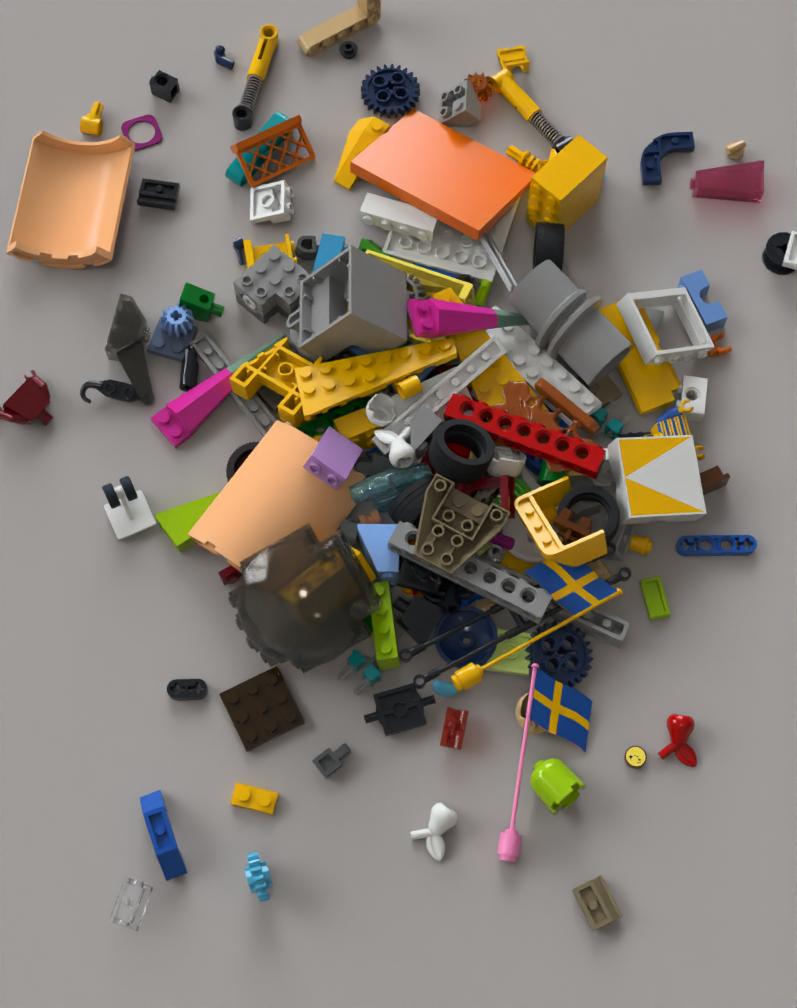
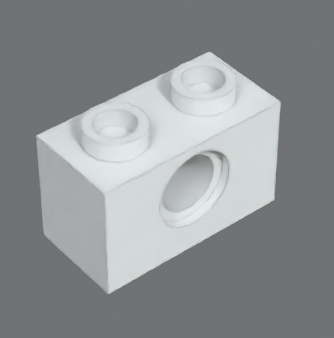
[675,375,708,423]

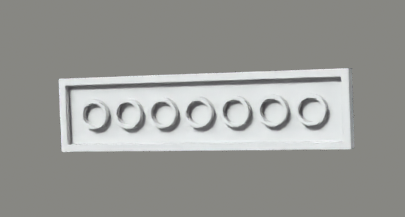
[485,305,602,426]

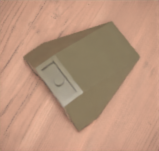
[413,473,511,575]

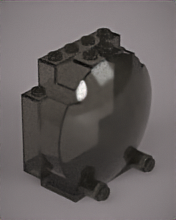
[228,523,383,673]

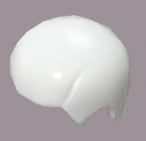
[366,393,396,427]

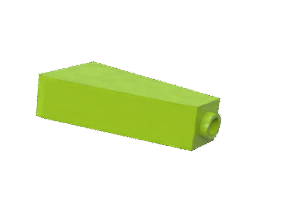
[154,492,220,553]

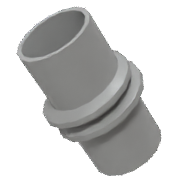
[508,259,633,387]

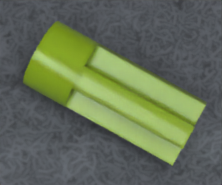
[475,279,493,307]

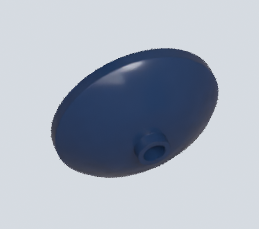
[434,606,498,669]

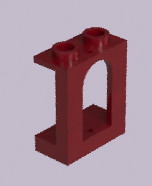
[458,475,515,519]

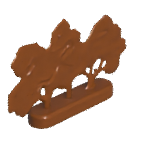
[488,378,600,472]

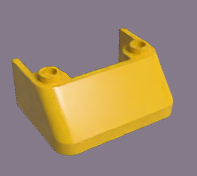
[514,476,608,567]

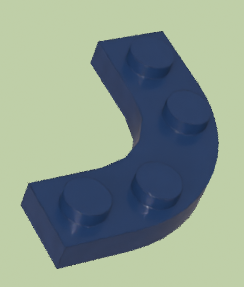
[640,132,695,185]

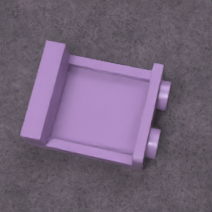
[303,426,363,490]

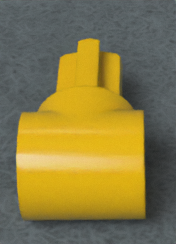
[80,101,104,136]

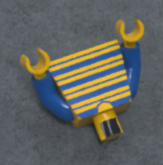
[643,399,705,460]

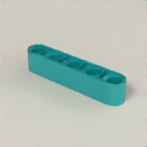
[225,111,290,187]

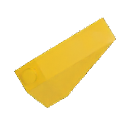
[334,116,390,191]

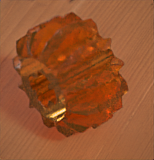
[464,72,493,103]

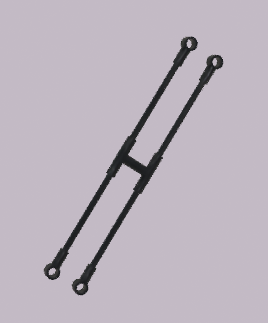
[399,542,631,689]

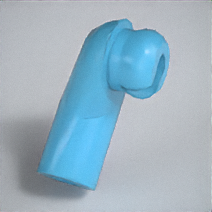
[433,680,458,697]

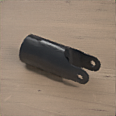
[179,345,199,392]

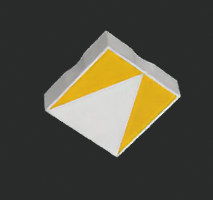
[608,435,707,525]

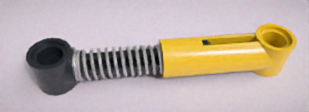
[232,24,279,131]
[489,68,573,153]

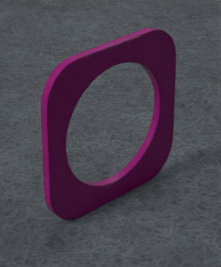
[121,115,162,151]

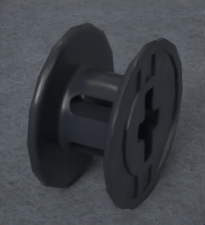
[762,232,795,275]

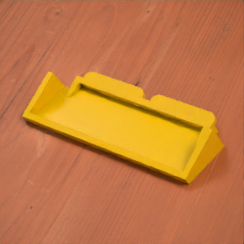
[599,301,681,415]

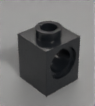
[149,70,180,103]

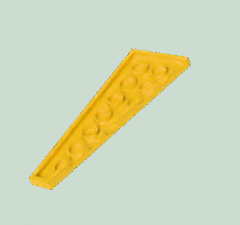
[432,287,549,430]
[294,337,457,421]

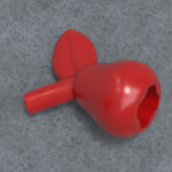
[658,714,697,767]

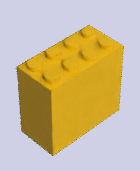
[526,134,608,231]

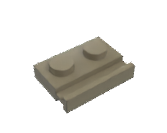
[572,875,622,932]

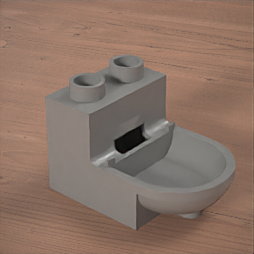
[286,245,410,364]

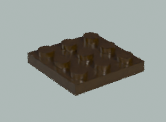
[219,666,305,752]

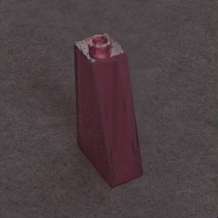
[689,160,764,203]

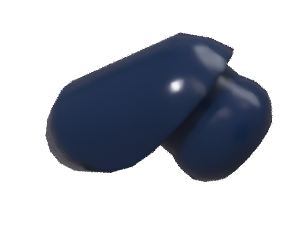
[214,45,235,70]

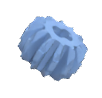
[160,303,195,338]

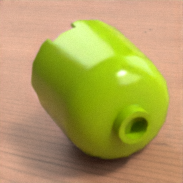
[530,758,586,815]

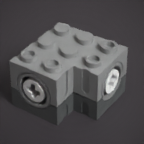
[233,245,310,324]

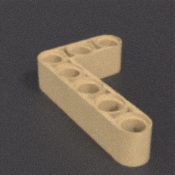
[297,0,381,57]

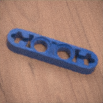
[675,535,757,556]

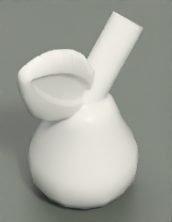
[374,427,416,468]
[411,802,458,861]

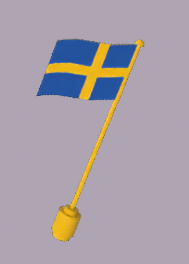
[450,559,623,692]

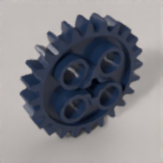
[361,64,420,118]
[525,620,593,687]

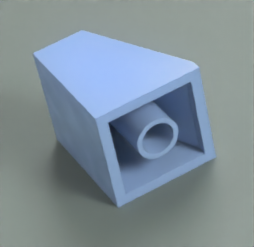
[357,524,399,588]

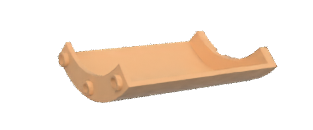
[6,131,136,269]
[187,420,370,603]

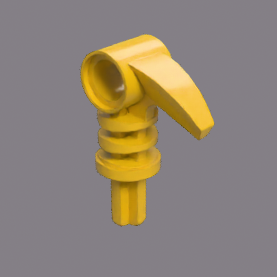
[506,145,557,172]

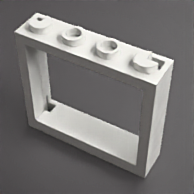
[616,287,715,365]

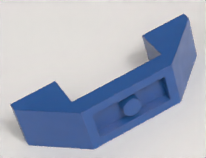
[140,790,188,881]

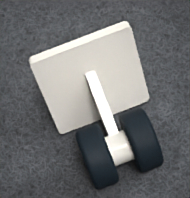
[102,476,156,541]

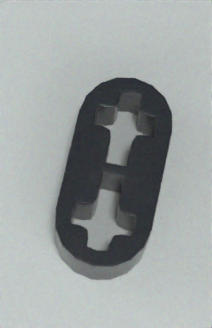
[167,679,208,701]

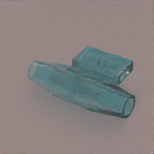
[349,462,432,513]

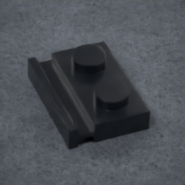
[137,178,180,210]

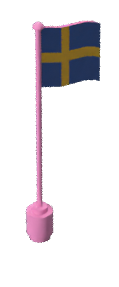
[497,663,592,863]

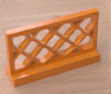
[230,114,316,188]

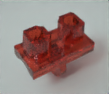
[440,707,468,750]

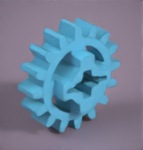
[244,852,273,902]

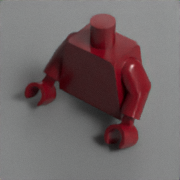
[0,370,54,426]

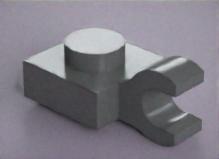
[312,743,351,779]

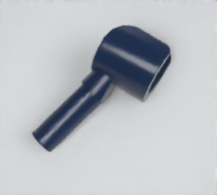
[233,237,244,265]

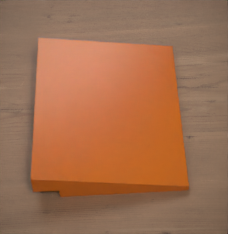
[350,109,536,241]

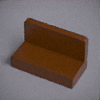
[699,466,730,495]

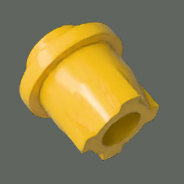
[629,534,653,557]

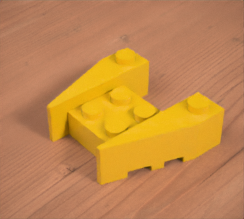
[229,337,323,428]

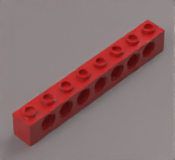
[443,393,606,480]

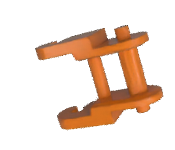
[707,333,732,357]

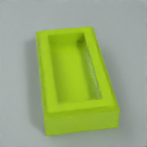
[639,576,671,621]

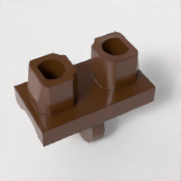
[553,508,593,546]

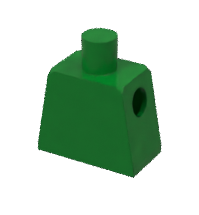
[179,282,225,322]

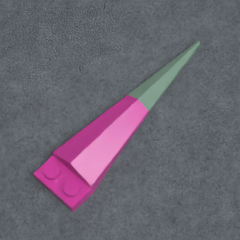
[406,298,530,339]
[151,333,286,449]

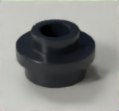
[340,41,358,59]

